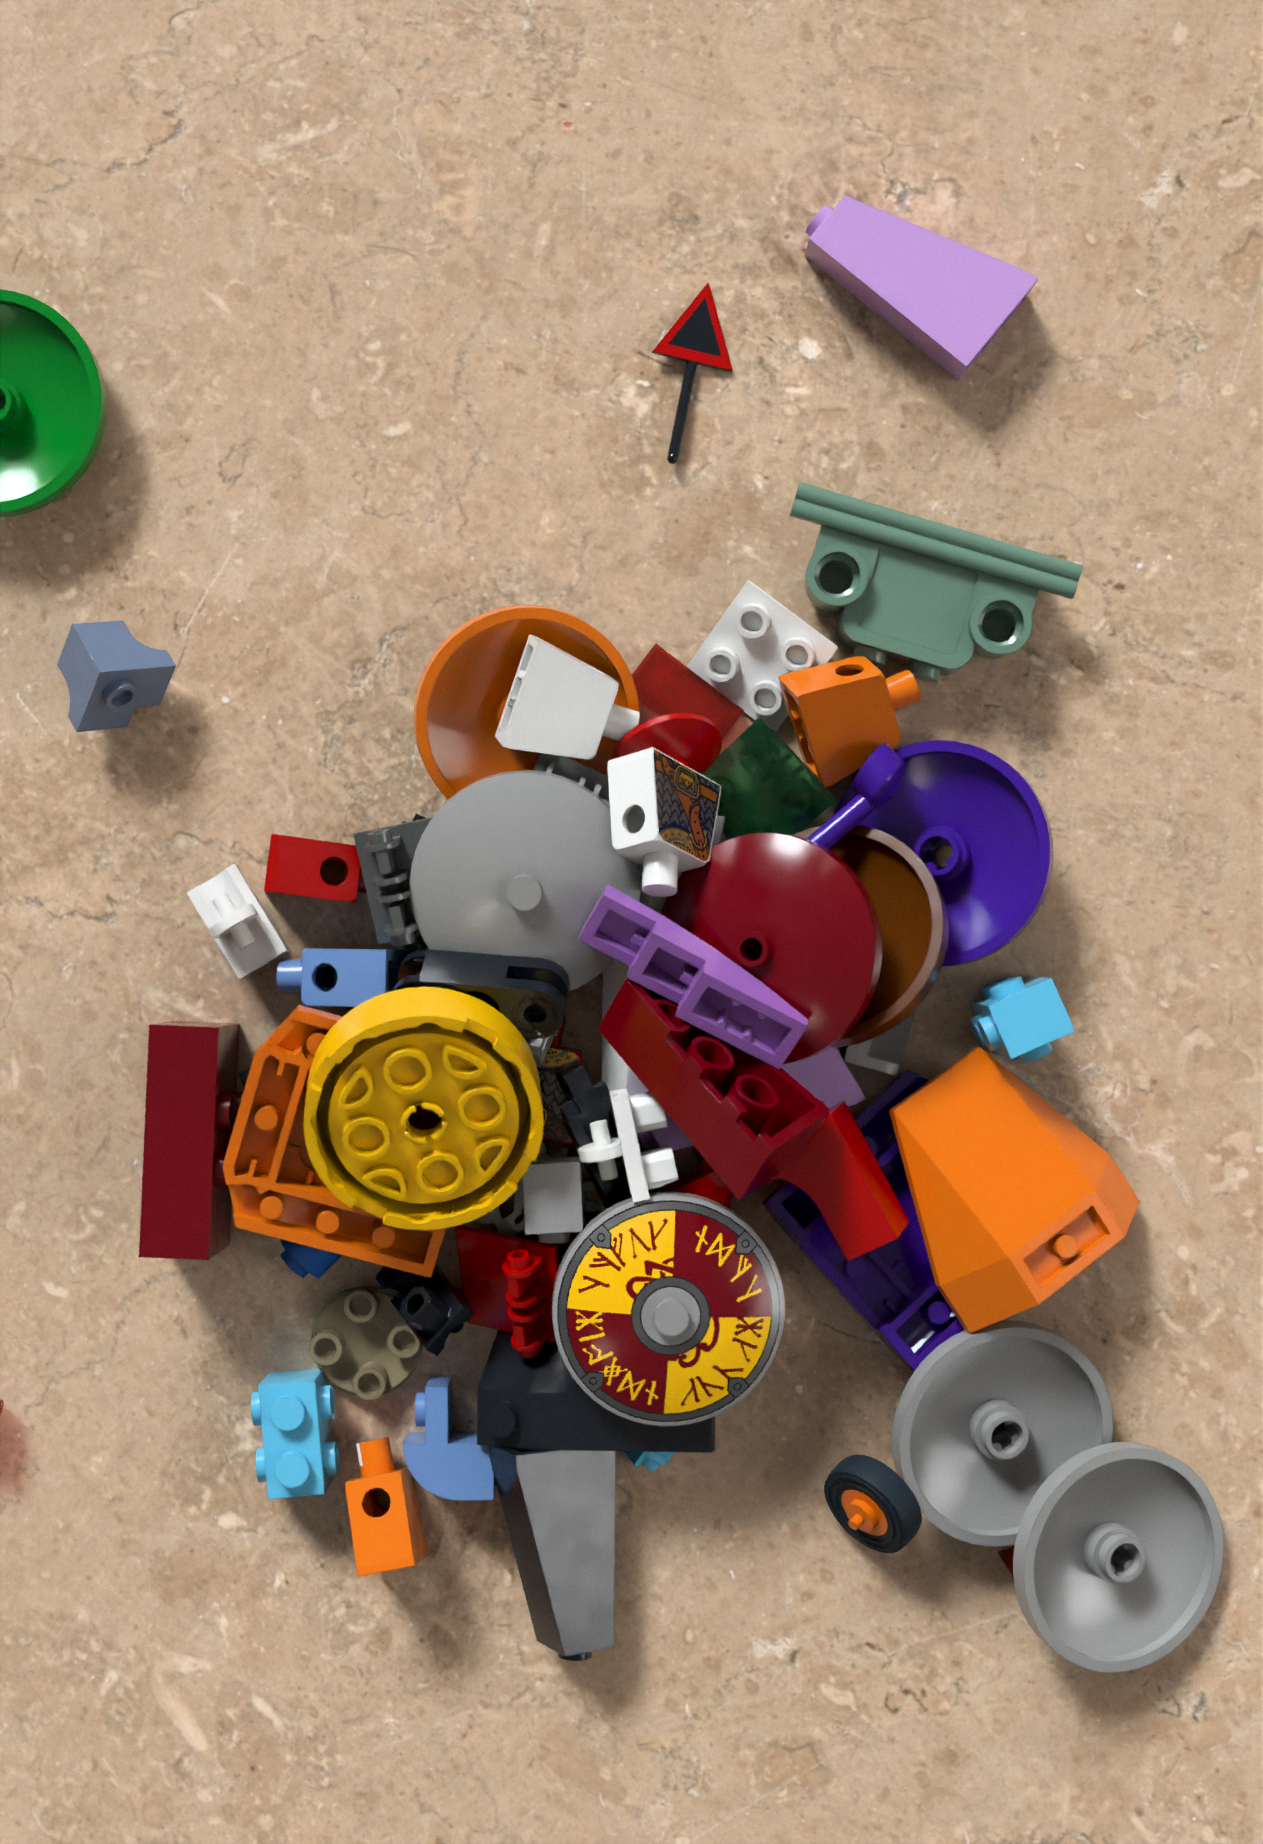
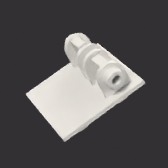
[686,580,838,734]

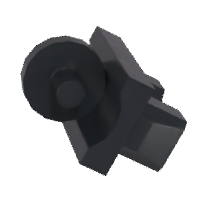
[376,1263,474,1356]

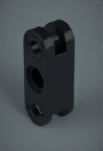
[392,949,570,1039]

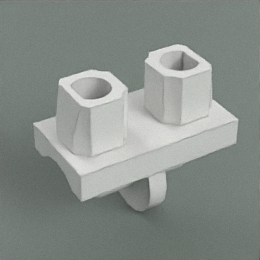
[187,864,290,980]
[578,1088,678,1203]

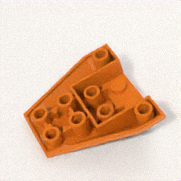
[889,1047,1140,1333]

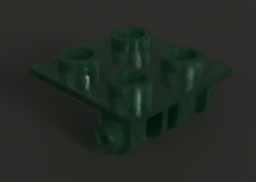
[702,716,837,839]

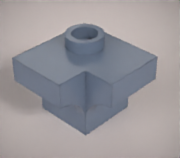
[57,621,176,732]

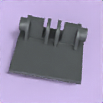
[353,817,432,946]

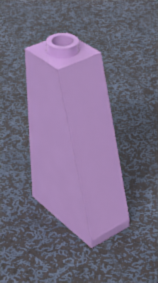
[805,195,1038,381]

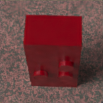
[139,1021,243,1260]

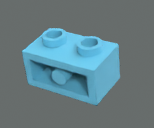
[969,976,1075,1064]
[251,1368,340,1499]

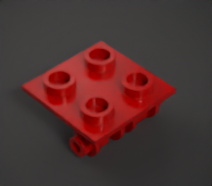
[455,1225,559,1358]

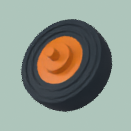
[824,1454,922,1553]

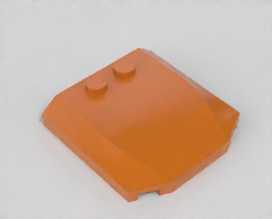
[222,1005,446,1278]

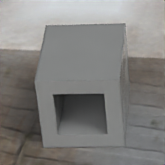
[522,1156,584,1243]

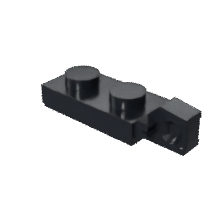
[554,1061,664,1209]

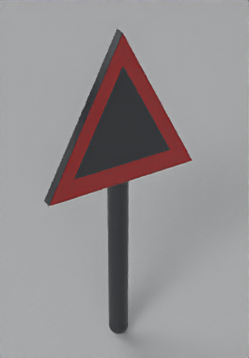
[652,282,733,464]

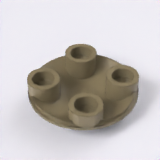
[309,1286,423,1401]

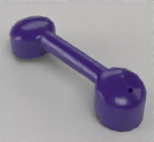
[807,743,906,849]

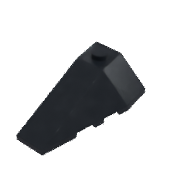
[477,1330,715,1453]

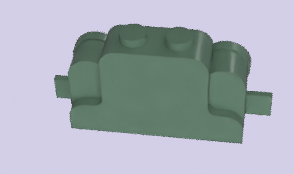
[790,482,1083,683]

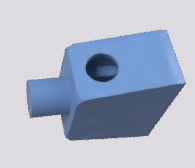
[276,948,416,1007]

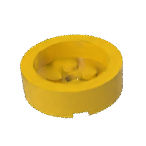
[303,987,544,1230]

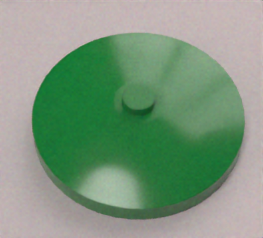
[0,289,107,518]

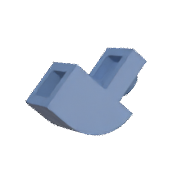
[403,1376,497,1501]

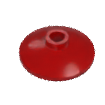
[611,713,722,774]

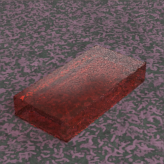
[632,644,744,740]

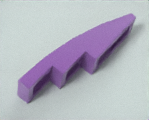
[578,884,809,1069]

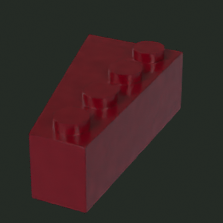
[598,978,831,1201]

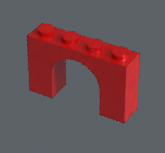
[662,1101,910,1262]

